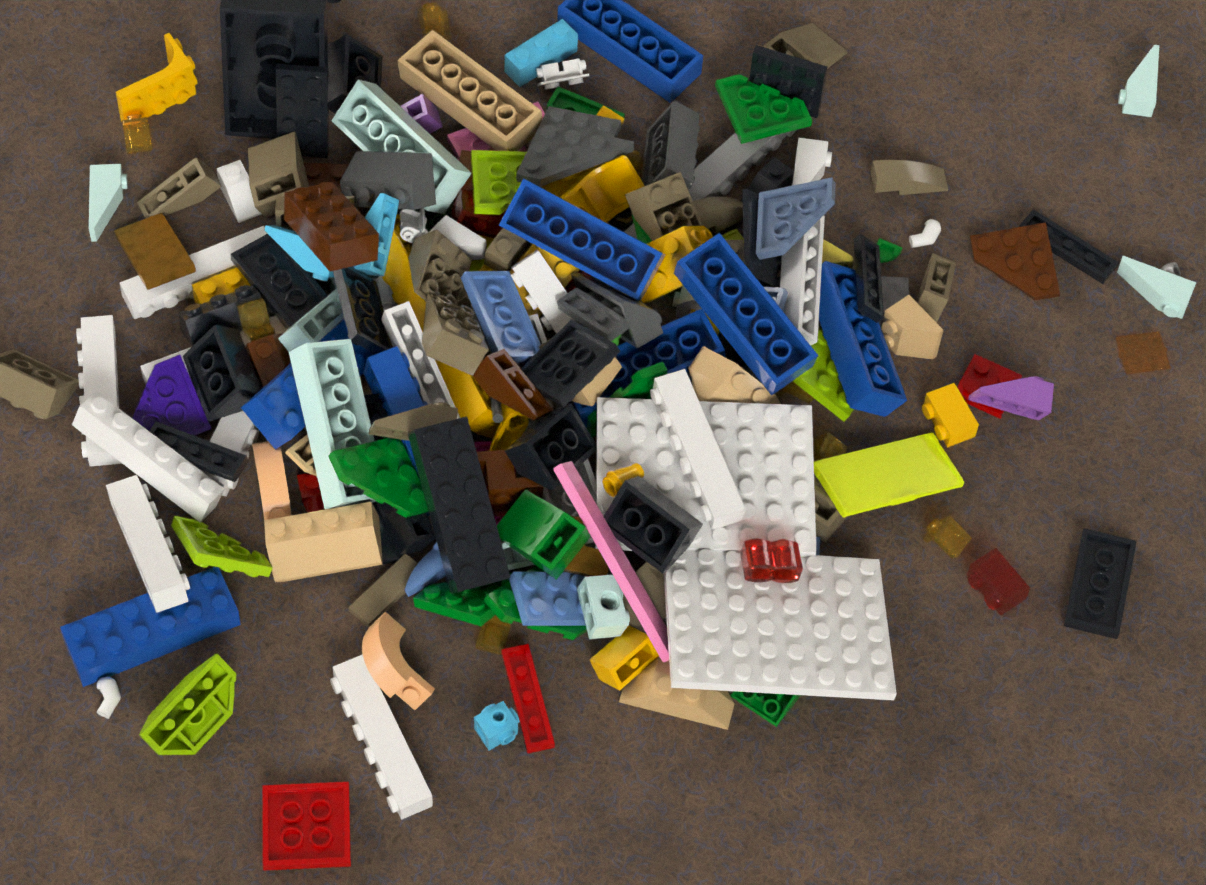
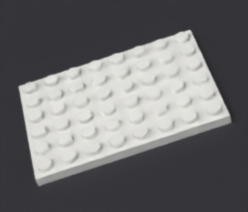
[596,397,816,557]
[663,549,897,700]

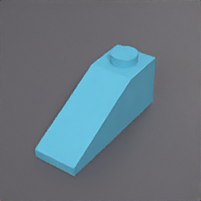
[352,193,399,276]
[265,225,335,281]

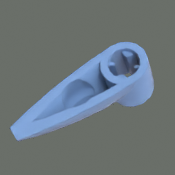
[405,542,446,597]

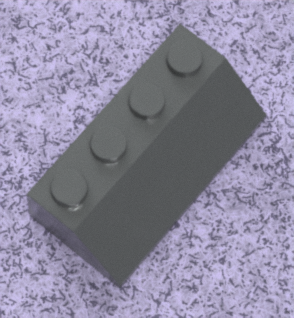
[641,100,700,190]
[340,151,436,210]
[571,272,663,348]

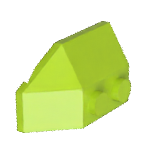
[139,654,236,755]

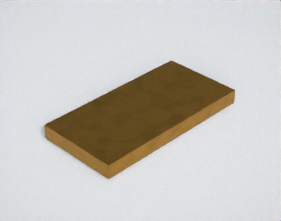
[114,213,196,290]

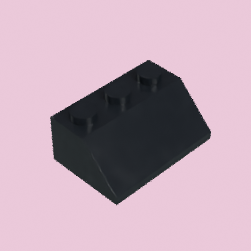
[328,34,383,114]
[179,285,268,346]
[182,325,262,421]
[505,403,596,490]
[603,476,703,574]

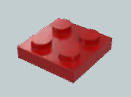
[957,354,1022,419]

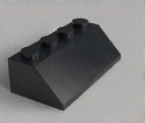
[743,189,782,288]

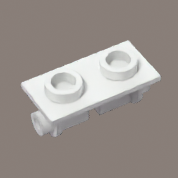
[536,58,589,90]
[399,208,428,246]

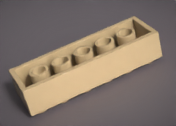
[397,30,542,151]

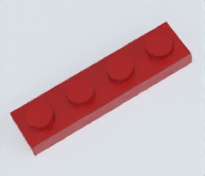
[501,644,555,754]

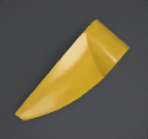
[489,403,529,451]

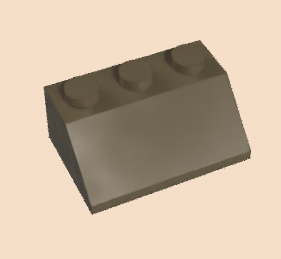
[0,349,79,419]

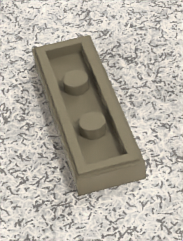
[348,554,418,628]

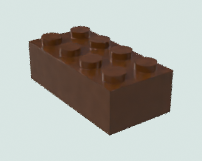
[284,182,379,271]

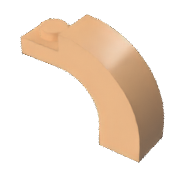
[252,441,291,520]
[362,612,435,710]

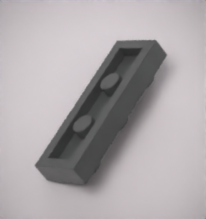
[557,287,629,341]

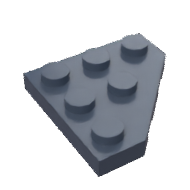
[756,177,836,260]

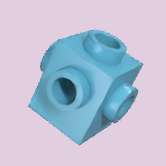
[474,701,520,750]

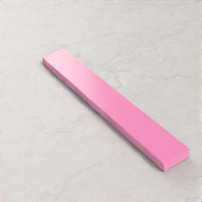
[553,461,669,662]

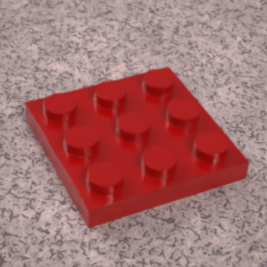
[262,782,351,871]

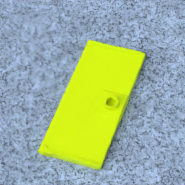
[814,432,964,518]

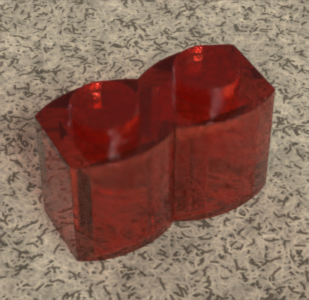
[740,538,803,583]

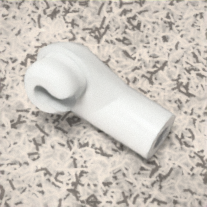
[909,219,941,248]
[97,677,121,719]

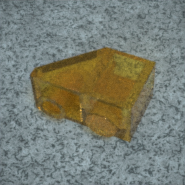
[417,2,451,40]

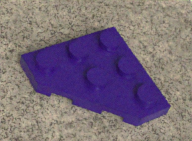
[132,355,211,436]

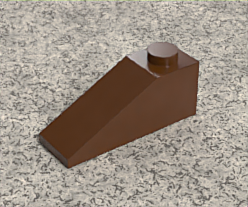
[473,349,553,420]

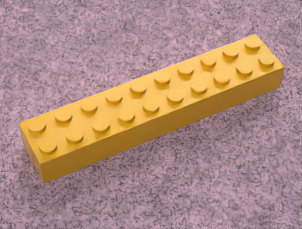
[382,214,502,438]

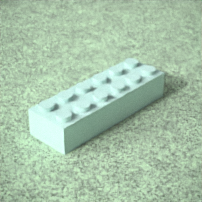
[331,80,471,214]
[289,339,375,509]

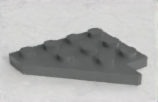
[516,106,634,187]

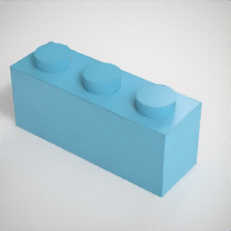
[504,19,578,87]

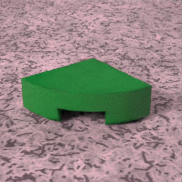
[876,238,903,263]

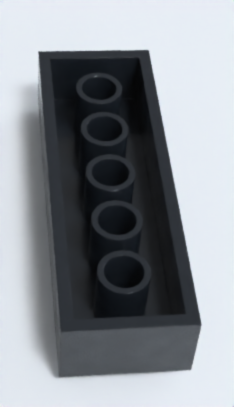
[408,416,511,594]

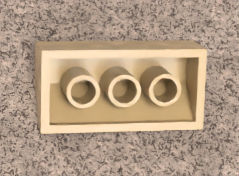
[264,502,383,582]

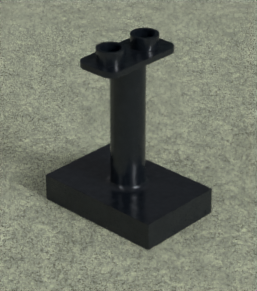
[220,0,341,139]

